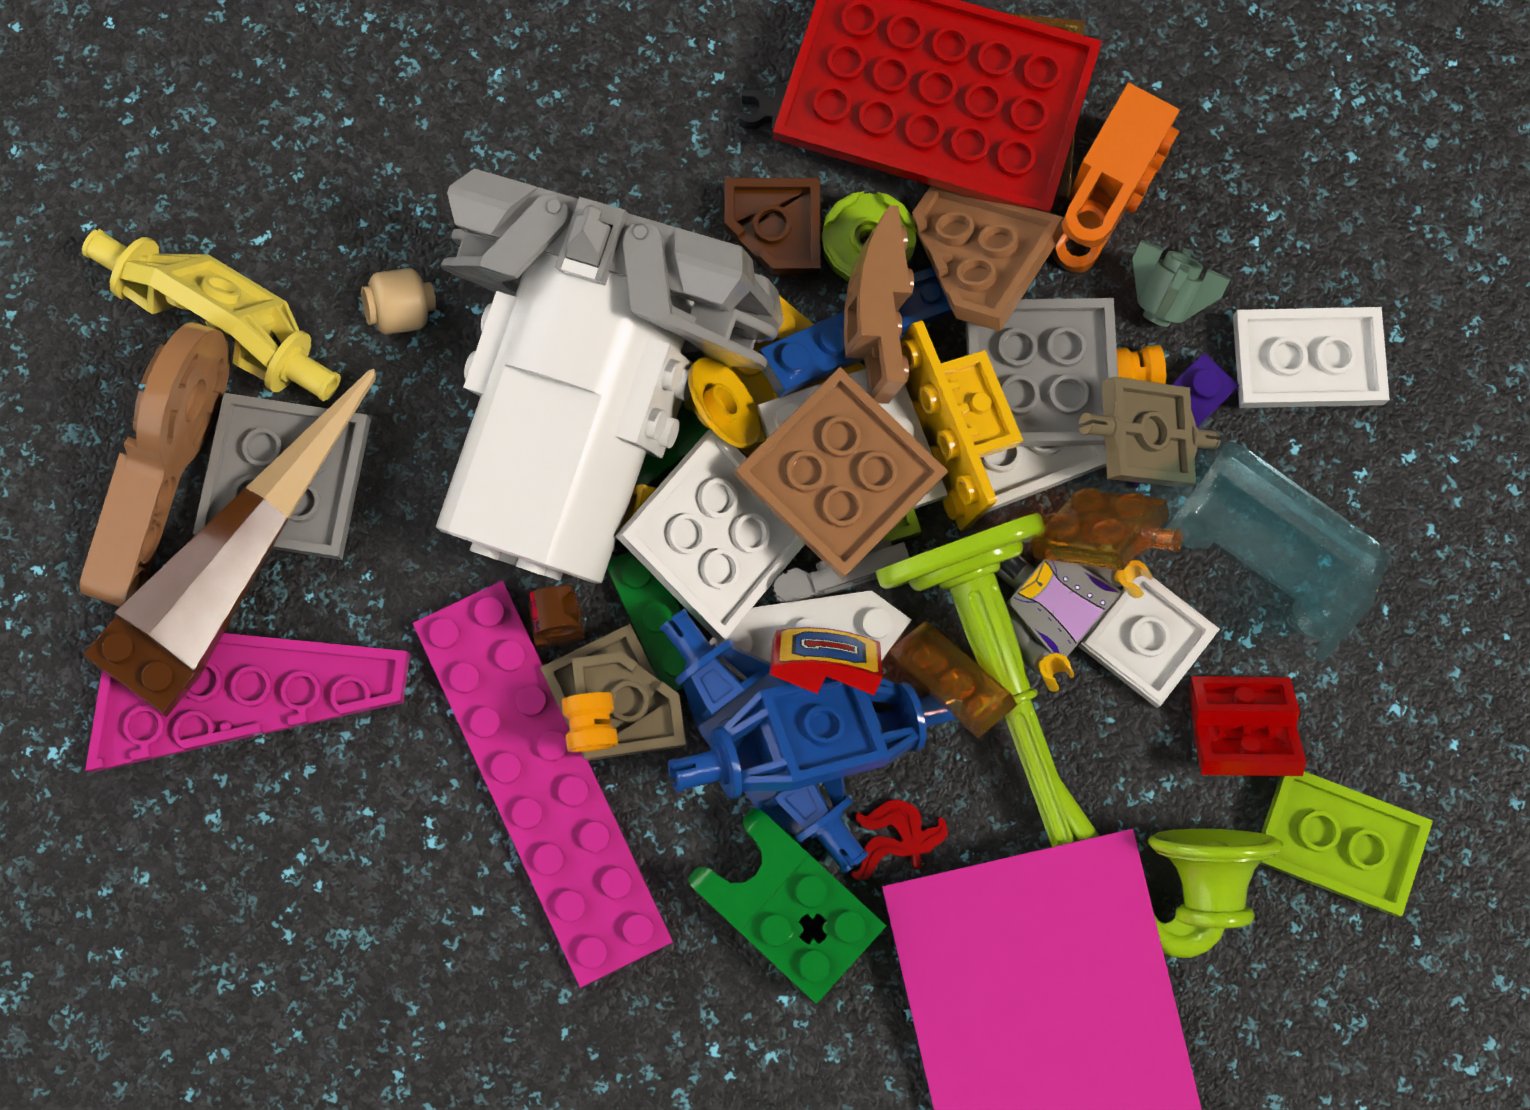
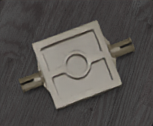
[1078,377,1221,488]

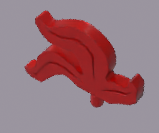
[851,799,948,881]

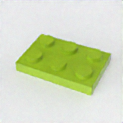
[1260,771,1433,917]

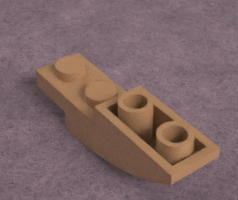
[843,205,914,404]

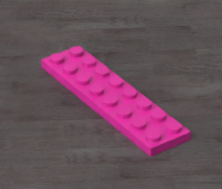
[413,580,673,988]

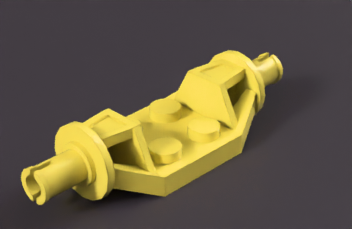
[82,229,341,401]

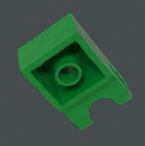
[687,807,886,1004]

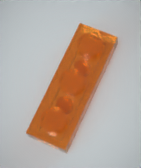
[888,620,1017,738]

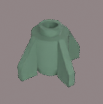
[1132,239,1230,327]

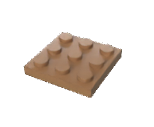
[734,367,948,580]

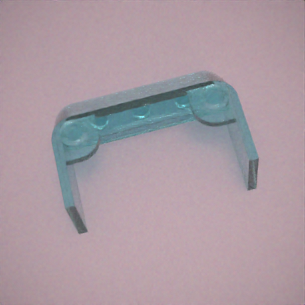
[1154,442,1388,663]

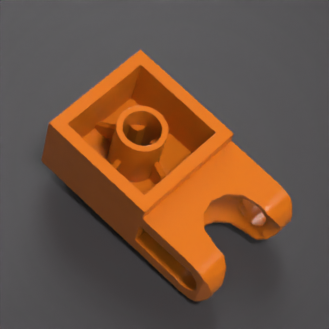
[1052,82,1180,273]

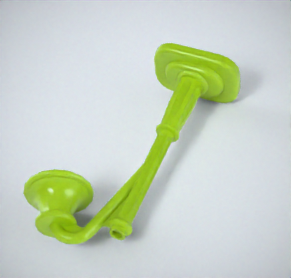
[875,513,1283,958]

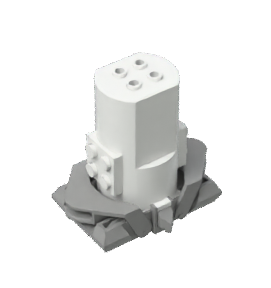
[436,168,784,583]

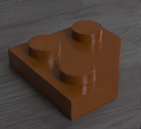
[724,178,820,275]

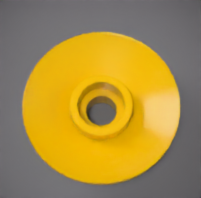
[688,357,761,448]

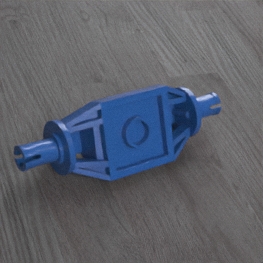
[660,609,869,874]
[668,676,965,799]

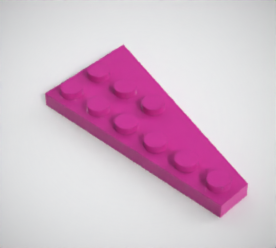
[85,622,410,773]

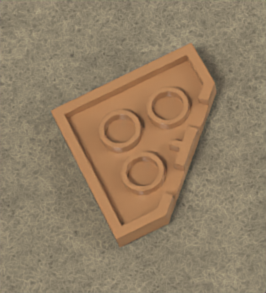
[912,186,1064,332]

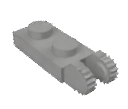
[772,539,909,603]

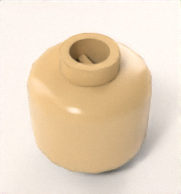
[361,268,436,335]

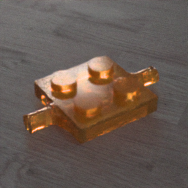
[1023,488,1183,570]

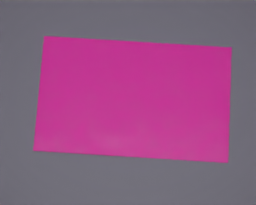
[882,829,1202,1110]

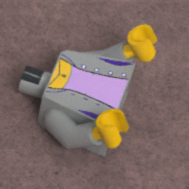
[995,551,1153,692]

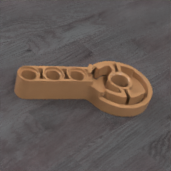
[79,322,230,607]

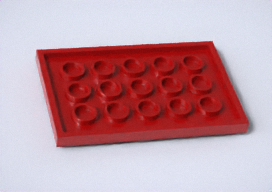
[773,0,1102,213]

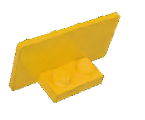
[900,320,1023,531]

